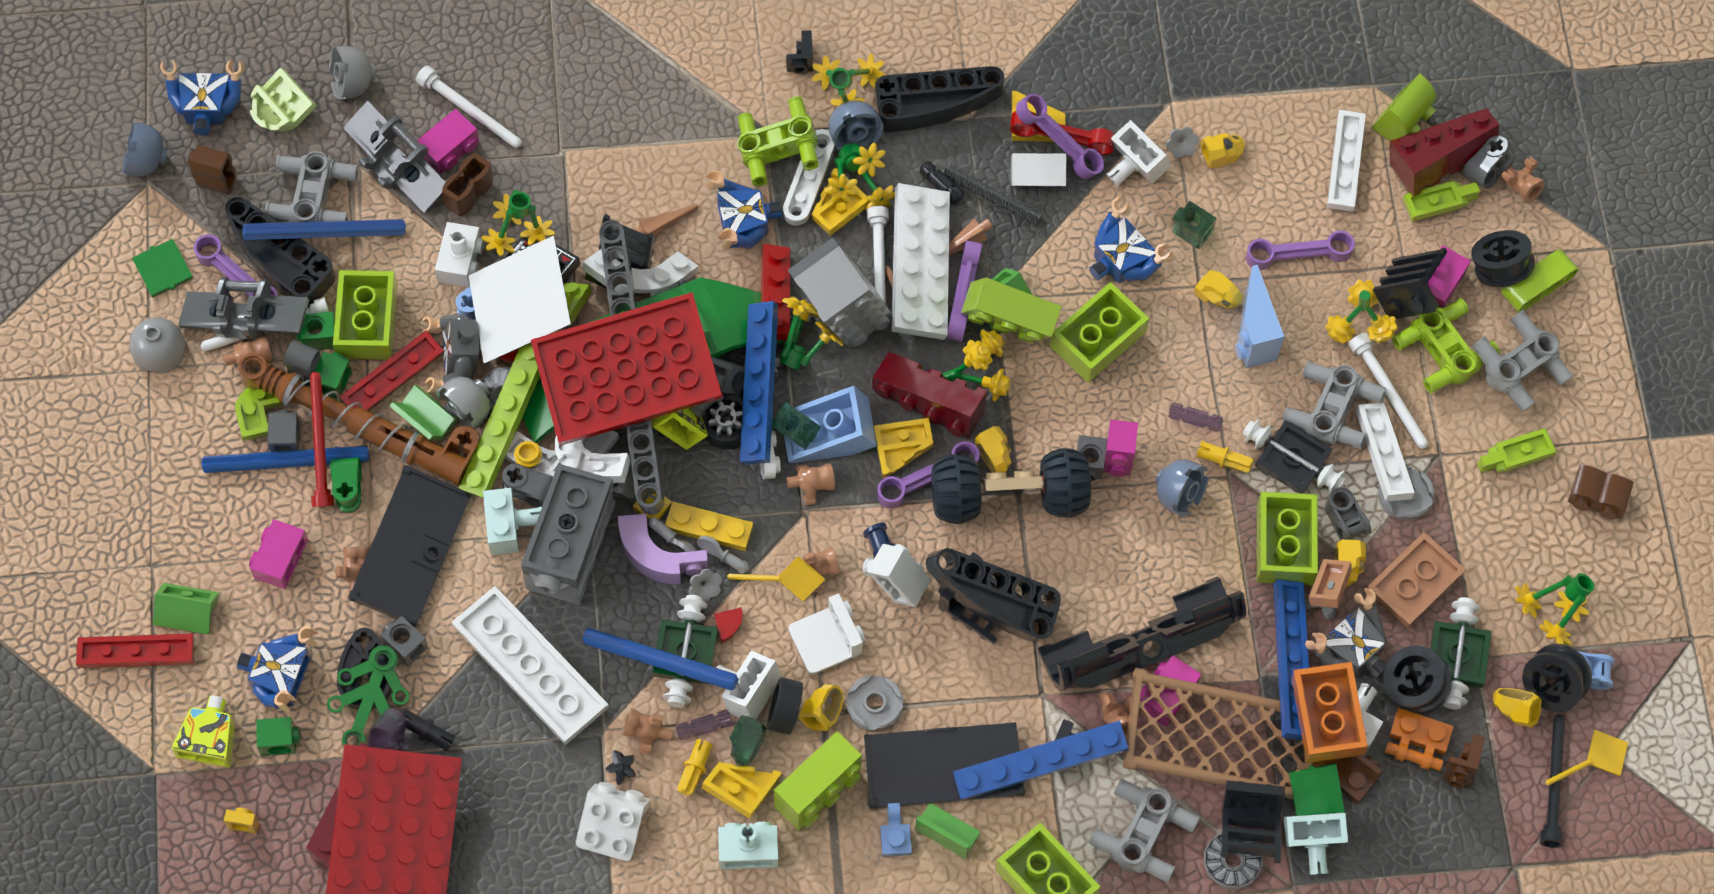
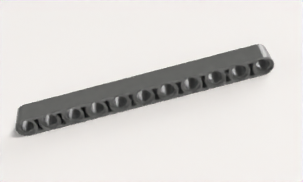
[599,220,665,515]

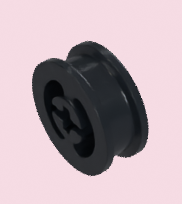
[1471,230,1535,287]
[1522,644,1592,712]
[1383,645,1452,713]

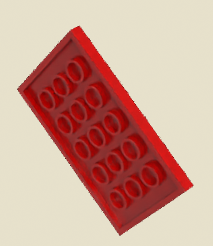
[531,292,723,446]
[325,744,462,894]

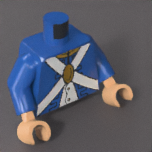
[160,60,245,135]
[706,170,782,250]
[1089,197,1174,283]
[237,626,318,713]

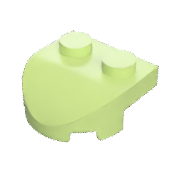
[250,68,317,132]

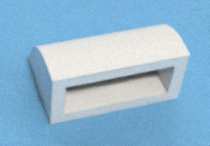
[1011,153,1066,186]

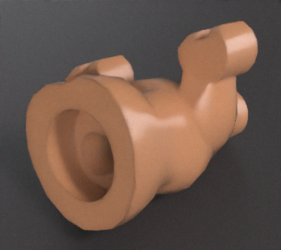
[1501,156,1545,203]
[223,336,272,375]
[786,463,835,506]
[336,547,370,593]
[802,547,840,593]
[1099,692,1138,737]
[622,708,673,756]

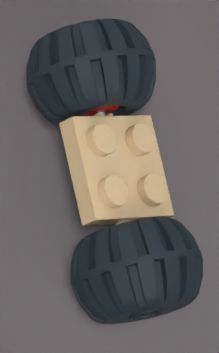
[931,448,1091,524]

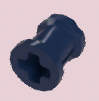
[863,522,895,559]

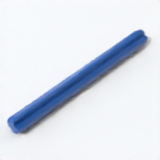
[242,219,406,240]
[201,445,370,473]
[583,628,739,690]

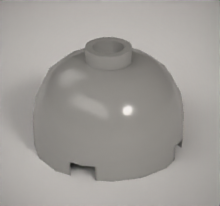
[329,46,375,99]
[129,317,186,374]
[436,376,490,430]

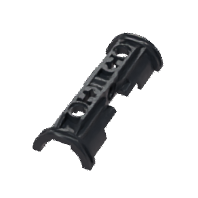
[1037,577,1247,692]

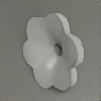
[1166,126,1199,158]
[688,569,722,602]

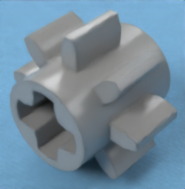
[709,401,743,437]

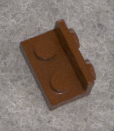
[1442,734,1485,788]
[1313,755,1382,804]

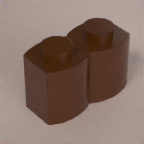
[188,145,236,195]
[442,153,493,216]
[1568,465,1634,520]

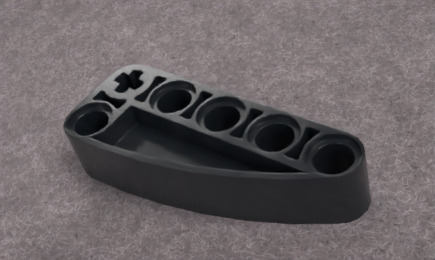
[875,66,1005,132]
[225,197,336,308]
[925,548,1061,641]

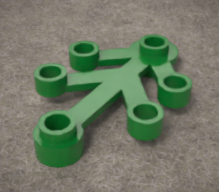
[327,645,409,747]

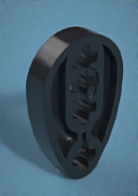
[337,628,392,710]

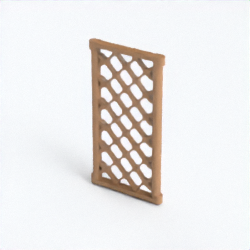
[1123,668,1313,800]

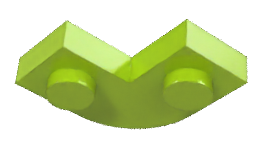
[235,388,283,441]

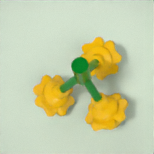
[1325,279,1398,344]
[942,329,1010,401]

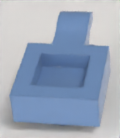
[880,803,912,857]

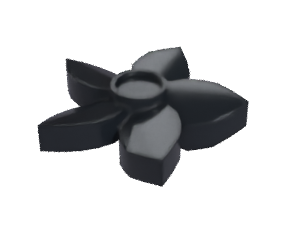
[605,750,637,785]

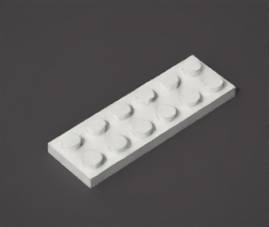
[892,183,950,340]
[452,586,609,745]

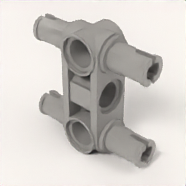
[265,151,359,222]
[1471,310,1574,413]
[1282,361,1387,450]
[1088,778,1200,883]

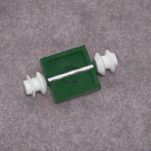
[652,595,718,708]
[1427,598,1492,709]

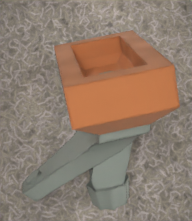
[1305,559,1352,619]

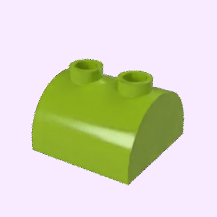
[1370,73,1436,141]

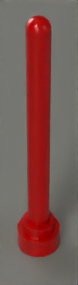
[310,372,334,507]

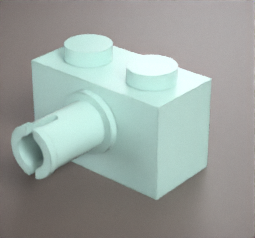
[483,488,542,556]
[1283,813,1348,875]
[718,822,778,869]

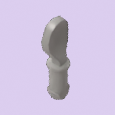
[648,517,696,552]
[697,536,750,574]

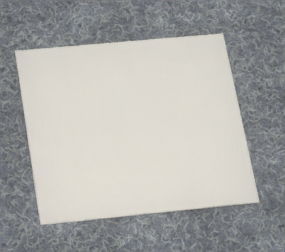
[468,236,571,363]

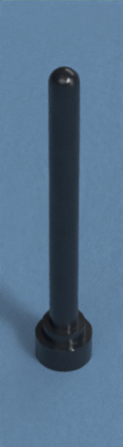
[1539,714,1565,848]

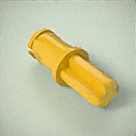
[1196,440,1253,473]
[677,739,713,796]

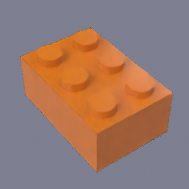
[1292,662,1368,763]

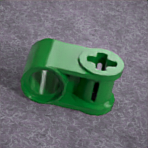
[330,457,362,513]

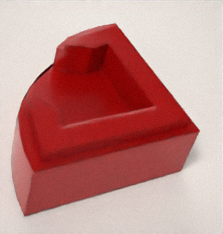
[714,607,743,643]

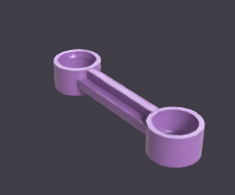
[1016,93,1104,179]
[1246,230,1355,270]
[194,234,278,297]
[946,240,982,342]
[877,441,980,509]

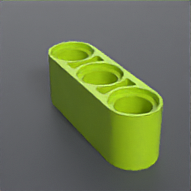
[1501,249,1579,313]

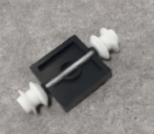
[1242,419,1346,495]

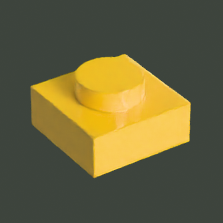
[224,808,259,834]

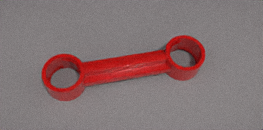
[1010,111,1115,156]

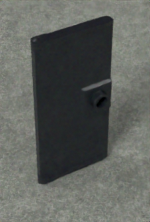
[348,465,471,627]
[864,722,1026,809]

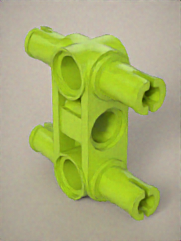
[737,96,819,187]
[1392,298,1500,394]

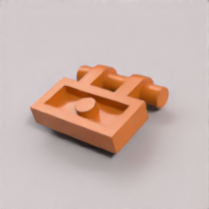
[1384,708,1453,771]

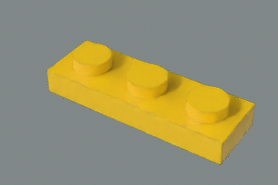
[665,501,754,552]

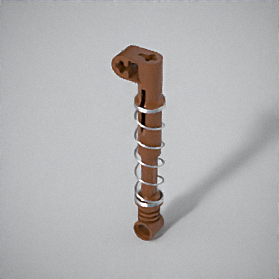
[239,353,479,486]

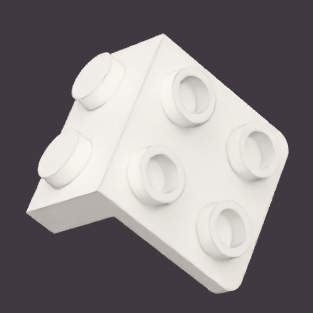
[789,594,865,675]
[576,782,651,861]

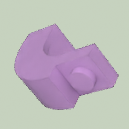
[618,514,708,584]

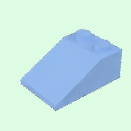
[1235,265,1284,368]
[780,386,877,464]

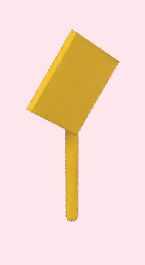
[727,556,825,601]
[1546,730,1628,785]

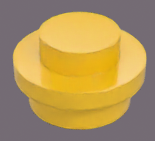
[514,441,542,468]

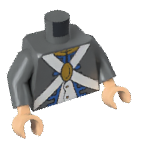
[422,313,479,397]
[1305,588,1387,678]

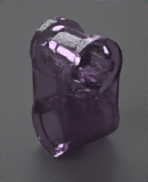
[367,708,407,751]

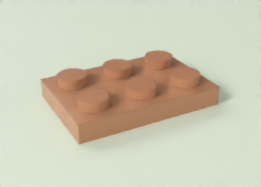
[1367,532,1466,628]

